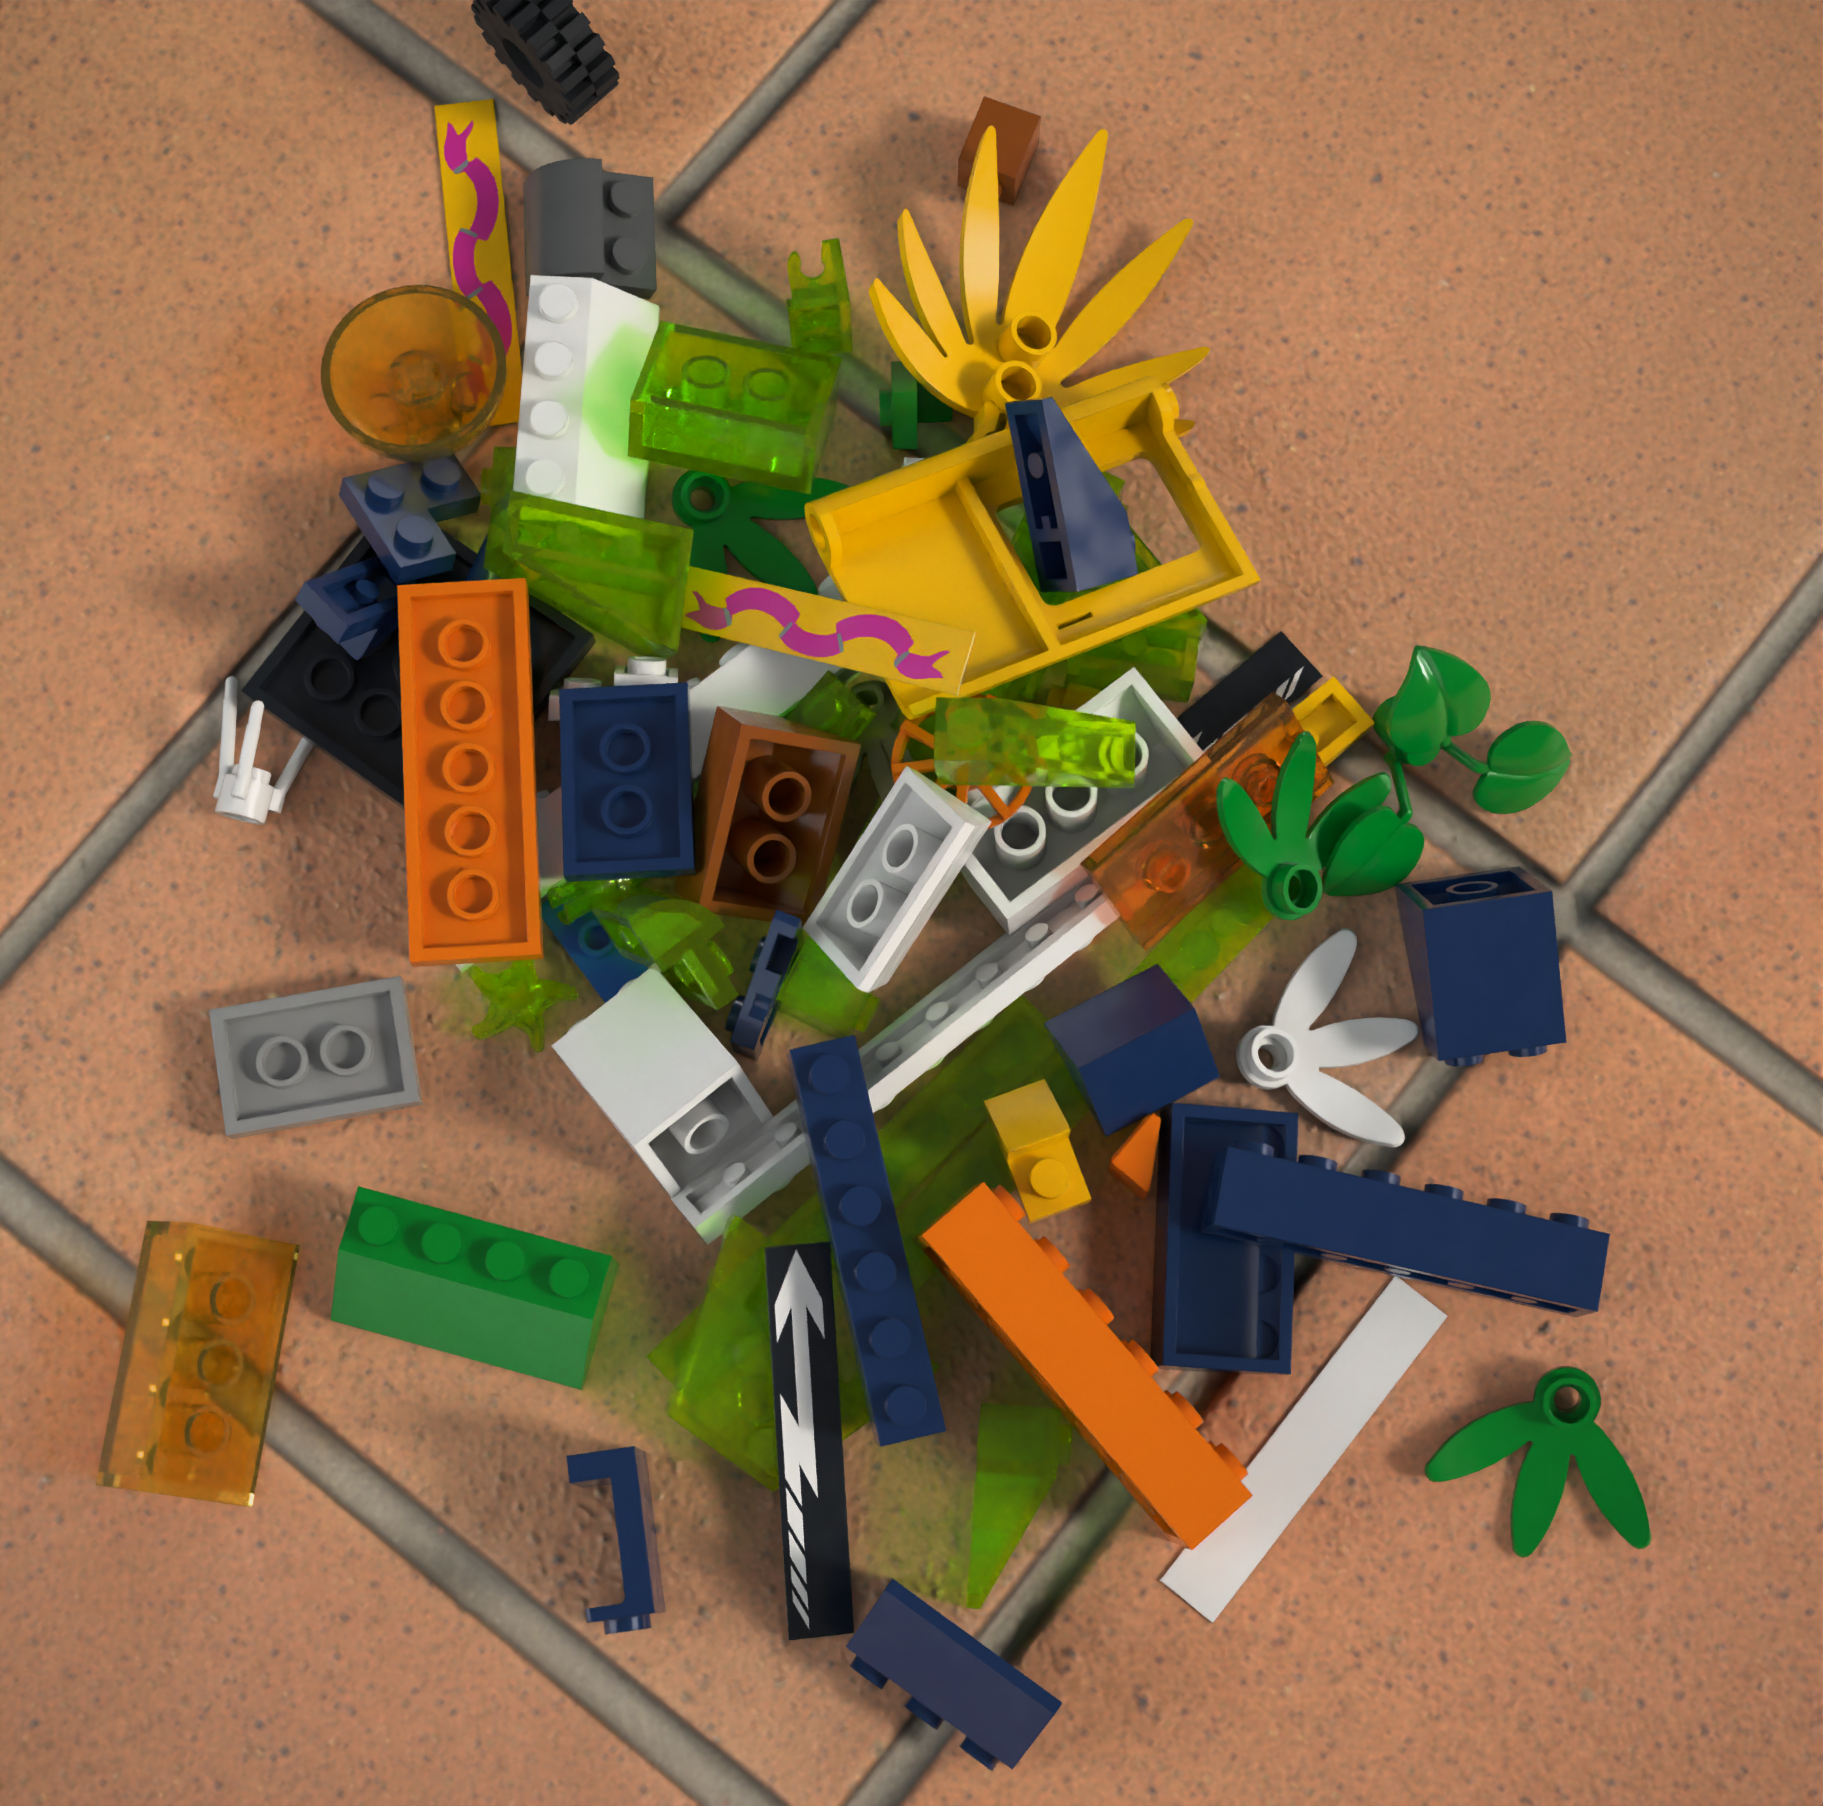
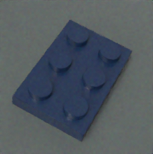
[559,682,696,882]

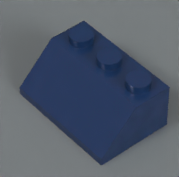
[846,1578,1062,1771]

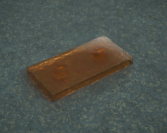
[1080,692,1335,951]

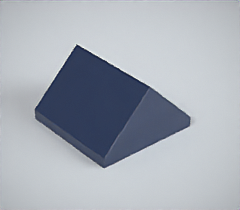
[1043,963,1220,1138]

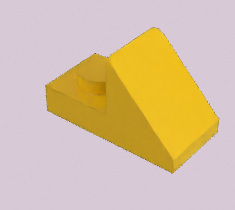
[983,1079,1091,1224]

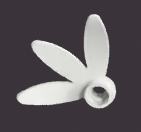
[1236,928,1420,1147]

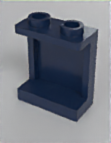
[566,1446,666,1635]

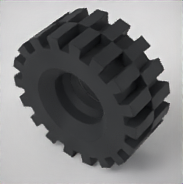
[471,0,620,125]

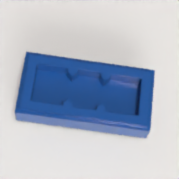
[541,881,663,1003]

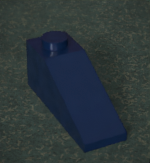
[1005,397,1138,592]

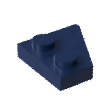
[725,910,805,1061]

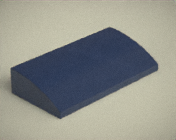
[1150,1103,1299,1375]

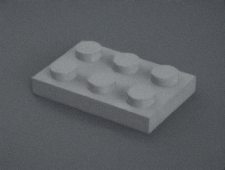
[209,976,423,1139]

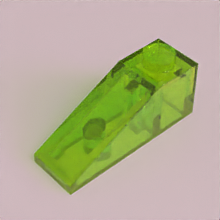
[933,697,1136,788]
[966,1403,1072,1609]

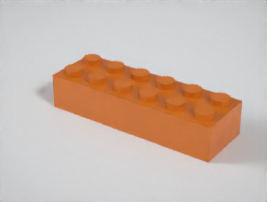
[912,1182,1253,1551]

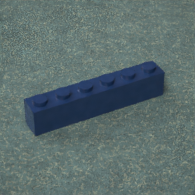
[786,1035,946,1447]
[1199,1140,1610,1317]

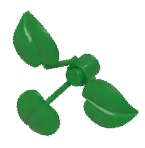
[1321,645,1572,896]

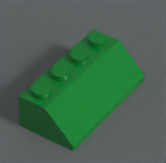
[331,1186,619,1390]

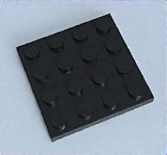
[241,528,596,810]

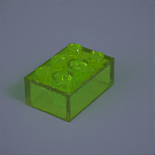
[628,321,842,494]

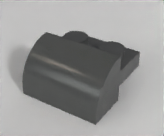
[523,158,657,299]

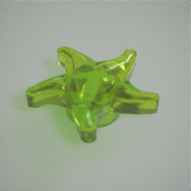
[468,959,578,1053]

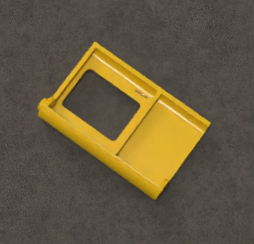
[804,376,1261,720]

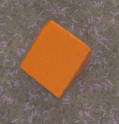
[1107,1113,1161,1200]

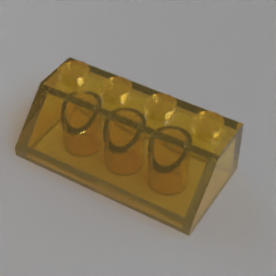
[96,1221,300,1507]

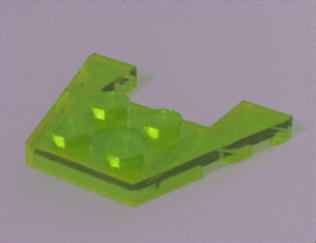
[664,1213,940,1492]

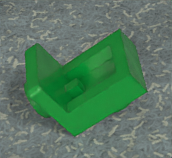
[879,361,953,449]

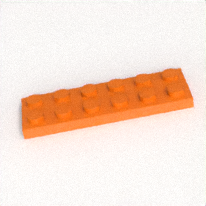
[397,578,544,967]

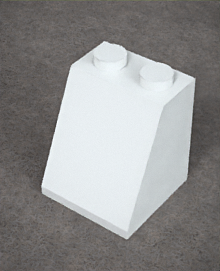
[551,965,773,1198]

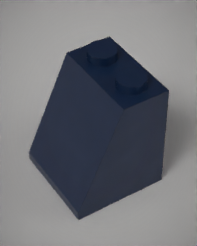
[1395,866,1566,1066]

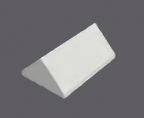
[803,766,992,993]

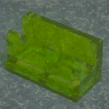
[786,238,853,360]

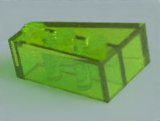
[483,490,694,659]

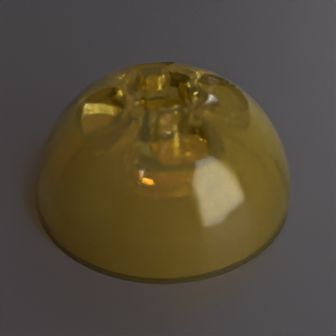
[321,285,507,463]

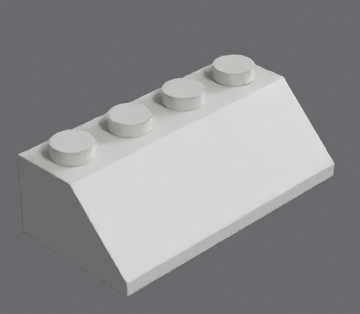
[512,275,660,540]
[960,667,1214,936]

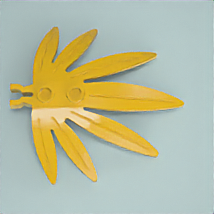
[869,125,1210,443]

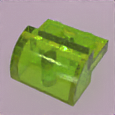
[588,885,739,1010]

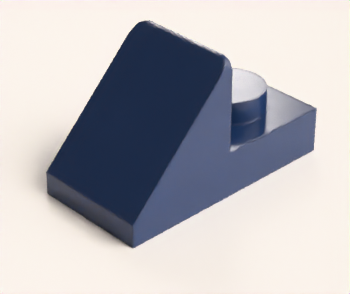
[295,556,418,660]

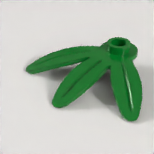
[671,468,850,643]
[1216,731,1391,920]
[1424,1366,1651,1558]

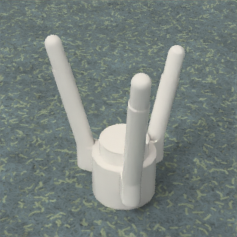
[213,676,314,825]

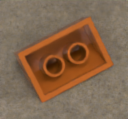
[674,706,861,927]

